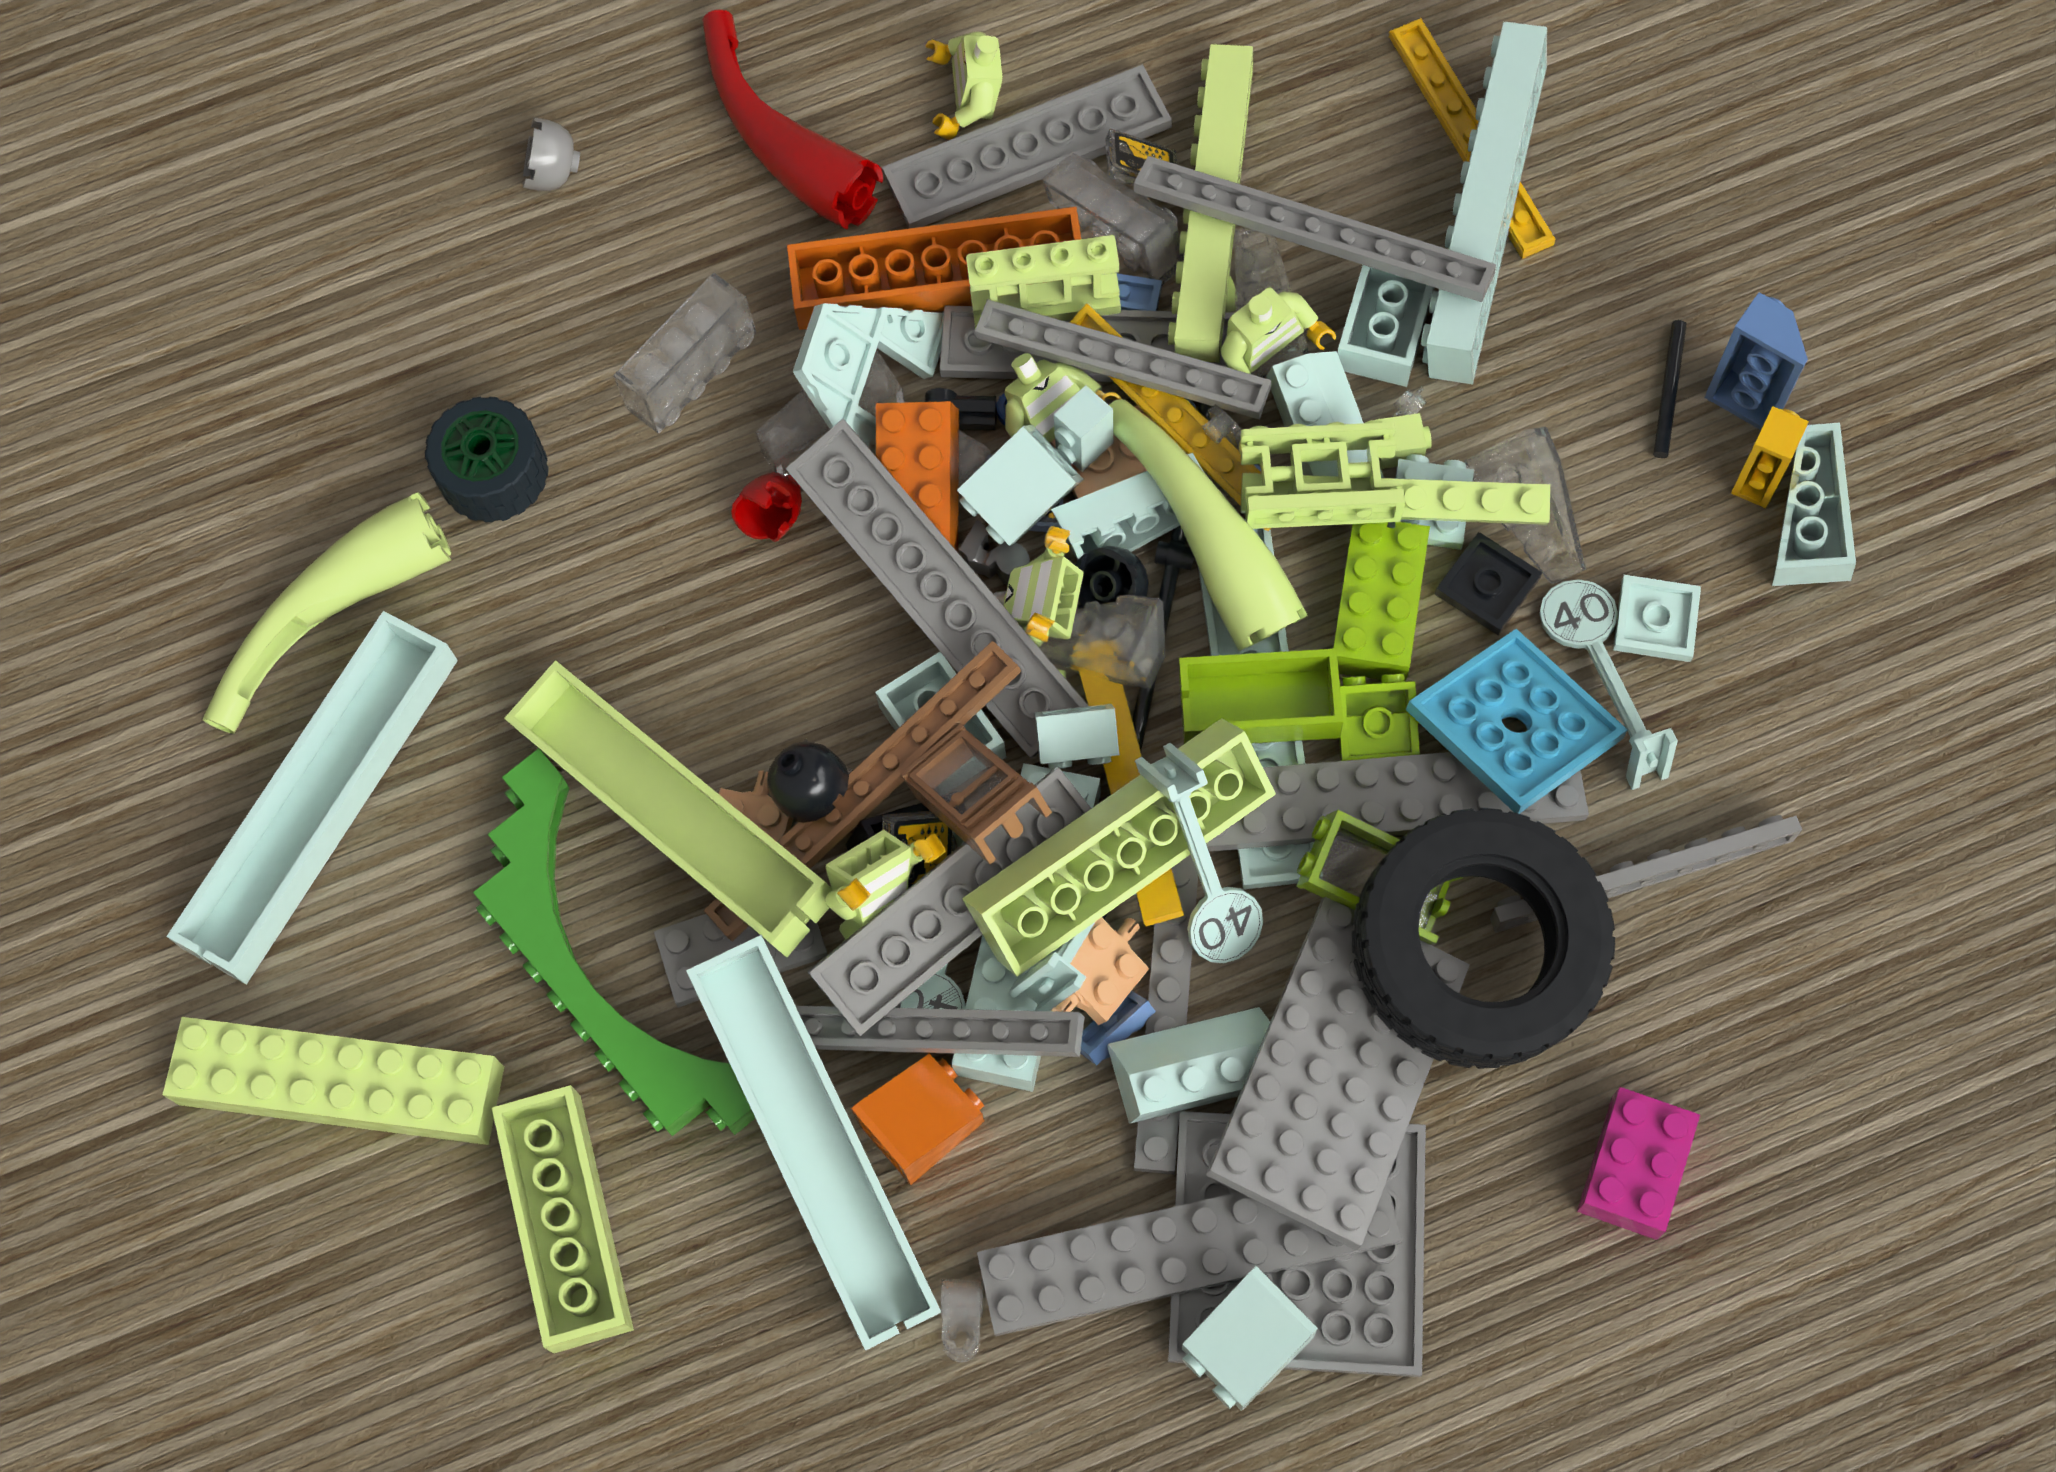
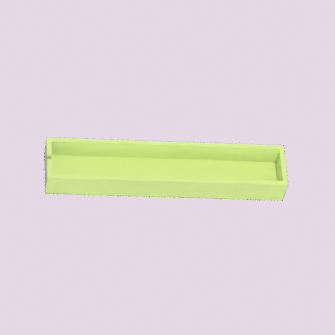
[504,660,832,957]

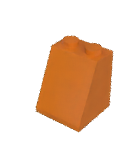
[851,1053,984,1185]

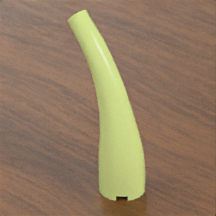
[1109,399,1308,651]
[202,492,451,734]

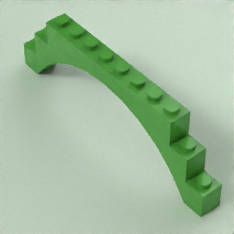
[473,748,755,1136]

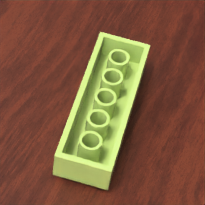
[492,1085,634,1353]

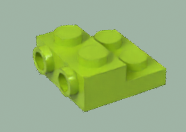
[1339,673,1420,761]

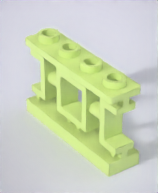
[966,235,1121,329]
[1239,420,1405,529]

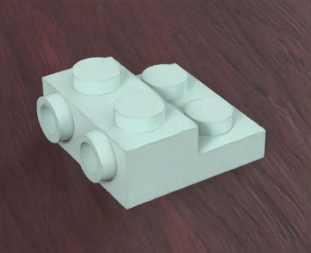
[1388,454,1474,550]

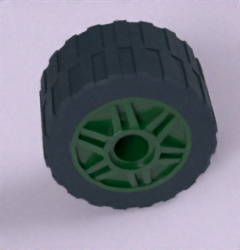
[425,396,549,522]

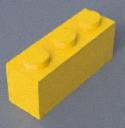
[1731,406,1809,508]

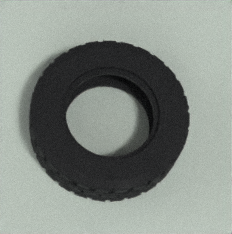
[1351,808,1615,1069]

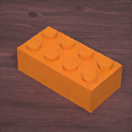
[876,401,959,552]

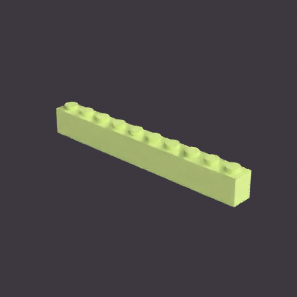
[1168,44,1253,363]

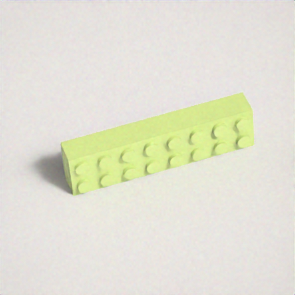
[962,718,1276,977]
[163,1017,504,1145]

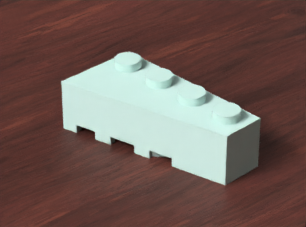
[1772,423,1856,586]
[1051,453,1204,560]

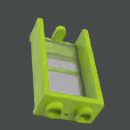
[1296,810,1463,945]

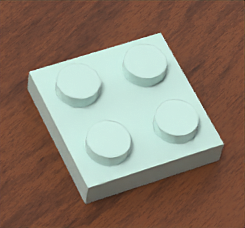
[1613,575,1701,662]

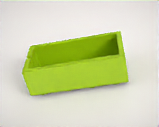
[1333,522,1430,681]
[1179,649,1343,744]

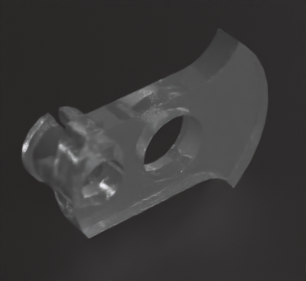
[1202,404,1241,450]

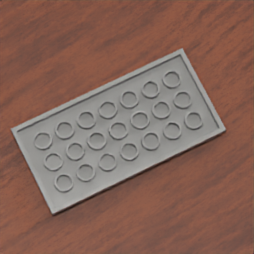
[1206,897,1470,1250]

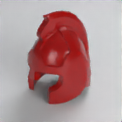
[731,472,802,542]

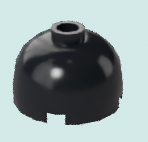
[1075,546,1149,624]
[767,741,849,823]

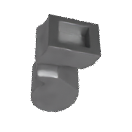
[959,519,1030,586]

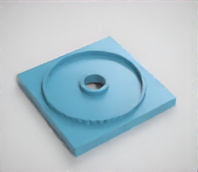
[1406,629,1628,814]

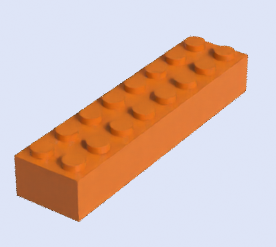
[787,207,1081,330]

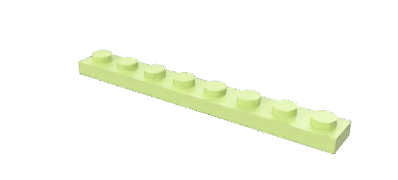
[1241,473,1551,525]

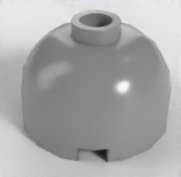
[522,117,580,191]

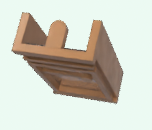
[900,724,1052,864]

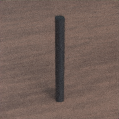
[1653,320,1687,458]

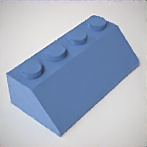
[1704,292,1808,430]

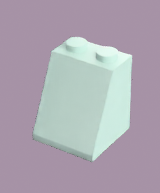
[957,425,1084,546]
[1182,1266,1318,1411]

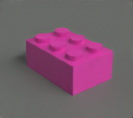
[1577,1087,1700,1240]

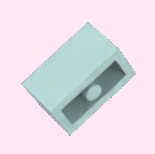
[1054,385,1114,472]
[1034,704,1120,769]

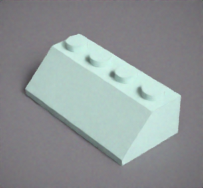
[1266,351,1384,478]
[1107,1007,1270,1124]

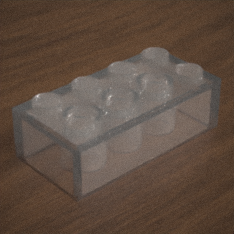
[613,272,756,434]

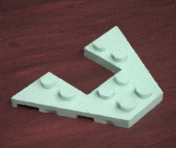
[793,303,944,456]

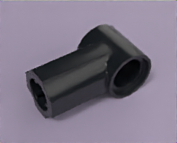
[925,388,997,430]

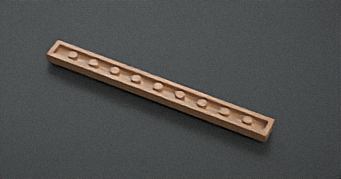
[703,641,1021,942]

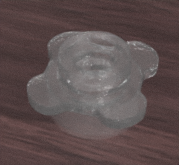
[1391,387,1427,417]

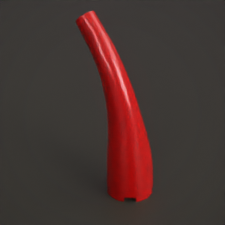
[702,9,883,230]

